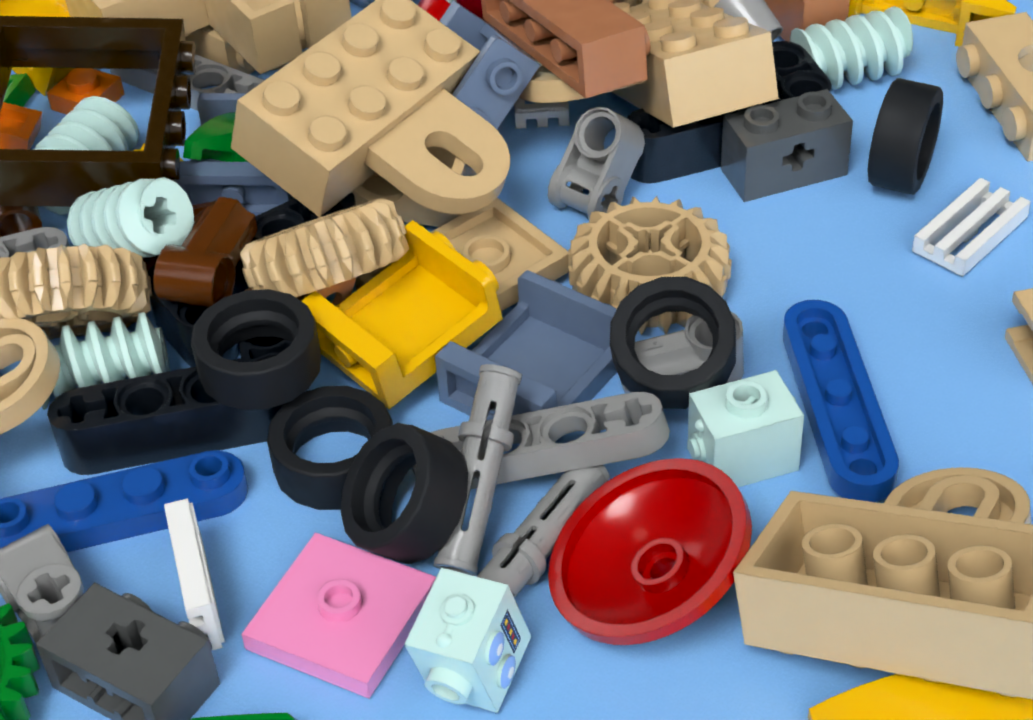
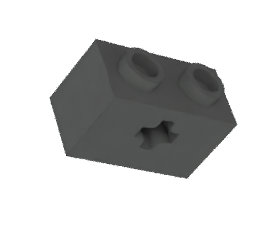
[721,89,853,202]
[36,582,220,720]

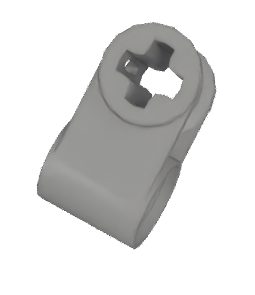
[547,107,645,220]
[0,524,84,643]

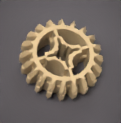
[568,196,732,335]
[240,198,409,297]
[0,244,152,340]

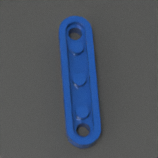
[783,300,899,502]
[0,450,248,552]

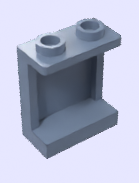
[440,0,540,129]
[173,93,294,216]
[435,270,617,420]

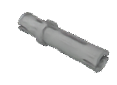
[433,364,522,576]
[477,465,610,598]

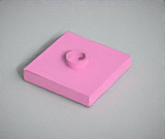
[241,532,436,699]

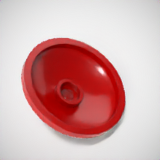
[548,458,752,645]

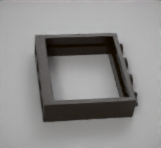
[0,16,196,207]

